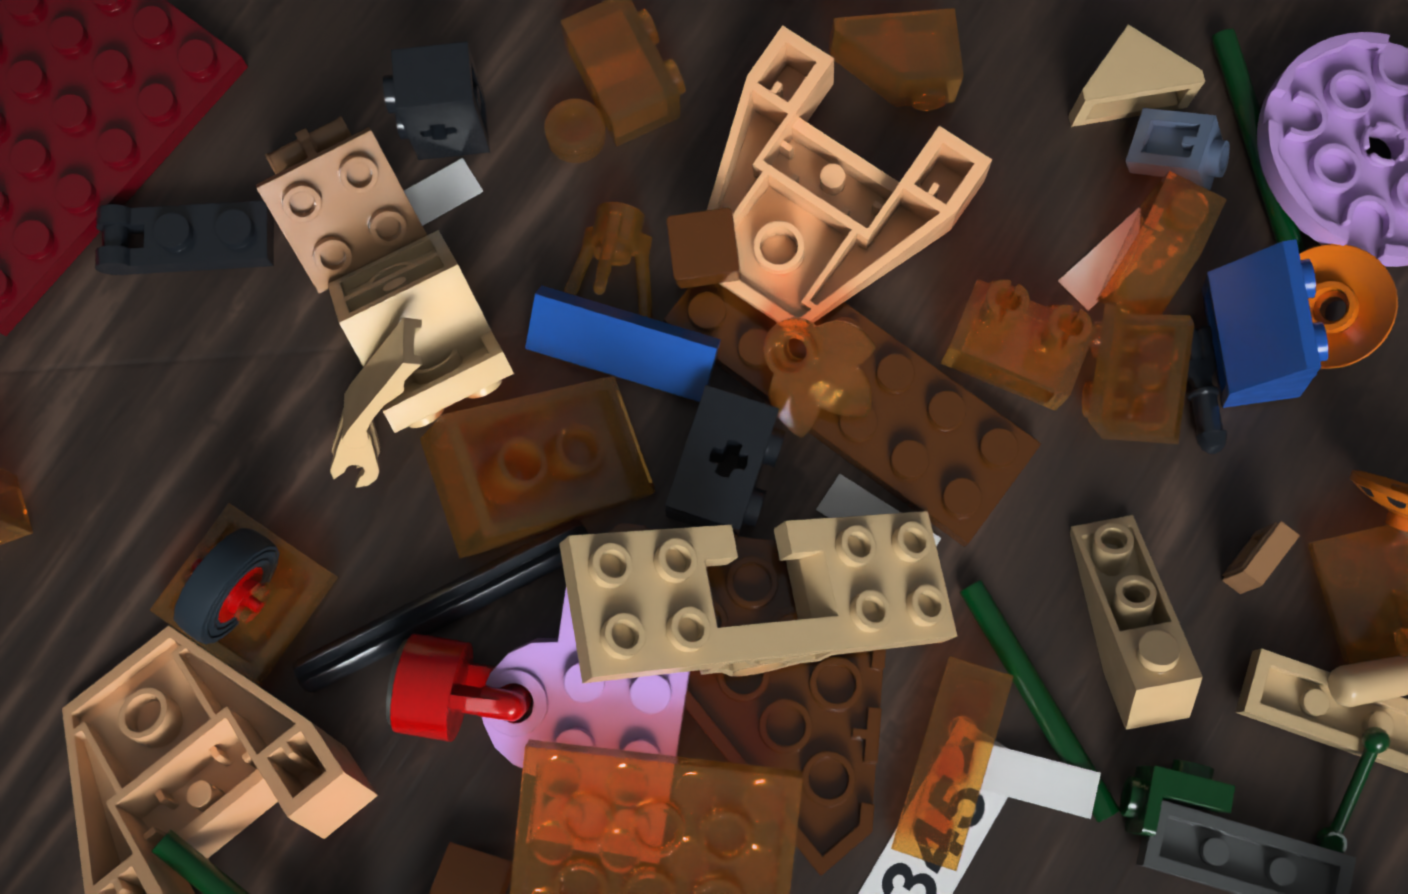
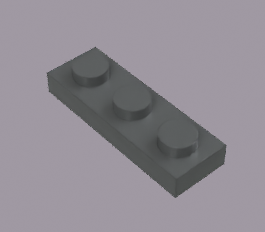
[1136,800,1357,894]

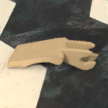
[330,317,422,488]

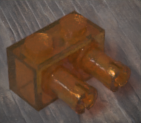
[941,279,1097,411]

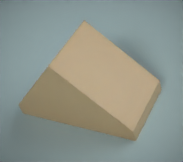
[1068,24,1205,127]

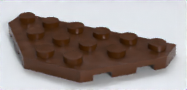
[608,523,886,876]

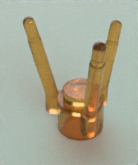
[563,202,653,319]

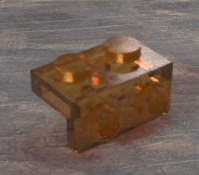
[1082,302,1194,444]

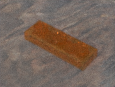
[891,656,1014,872]

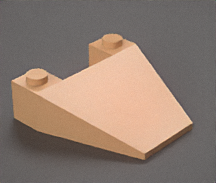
[706,25,992,335]
[62,625,378,894]

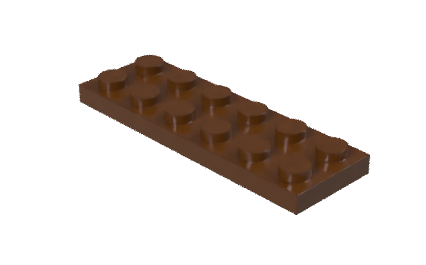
[663,283,1042,547]

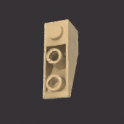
[1070,515,1203,730]

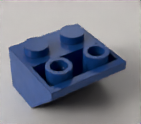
[1201,239,1328,408]

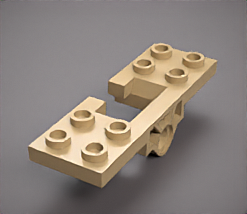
[559,511,957,684]

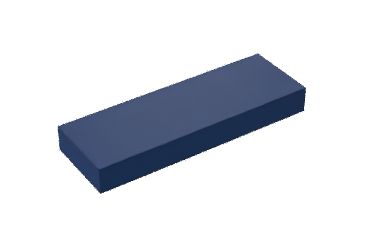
[525,285,721,402]

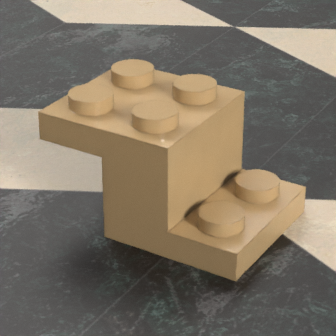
[328,230,514,433]

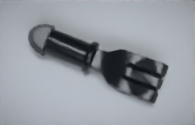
[1171,326,1227,454]

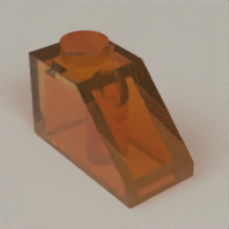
[829,8,964,111]
[1096,171,1227,327]

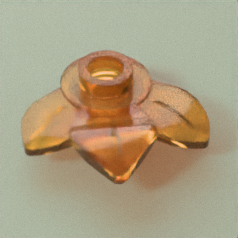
[763,317,876,437]

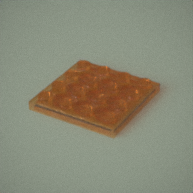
[510,739,803,894]

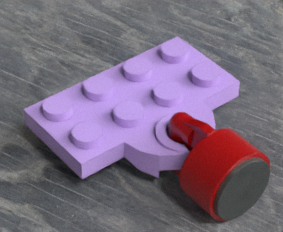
[386,588,690,862]

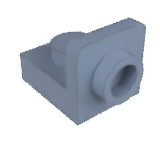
[1126,108,1230,197]

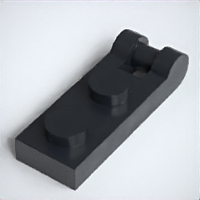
[95,200,274,275]

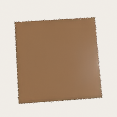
[1222,521,1300,594]

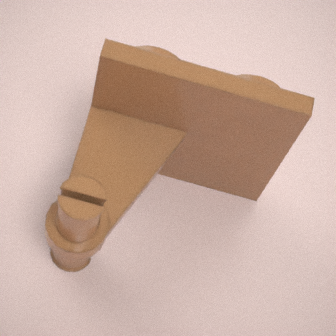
[256,116,427,294]

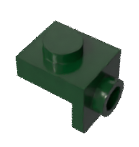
[1120,759,1235,837]

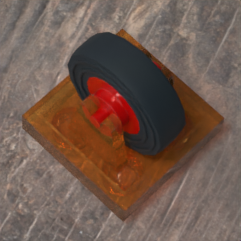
[150,503,338,685]

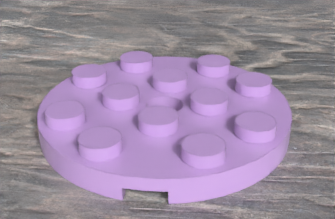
[1257,32,1408,267]

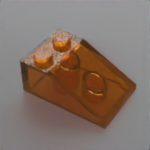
[420,376,656,558]

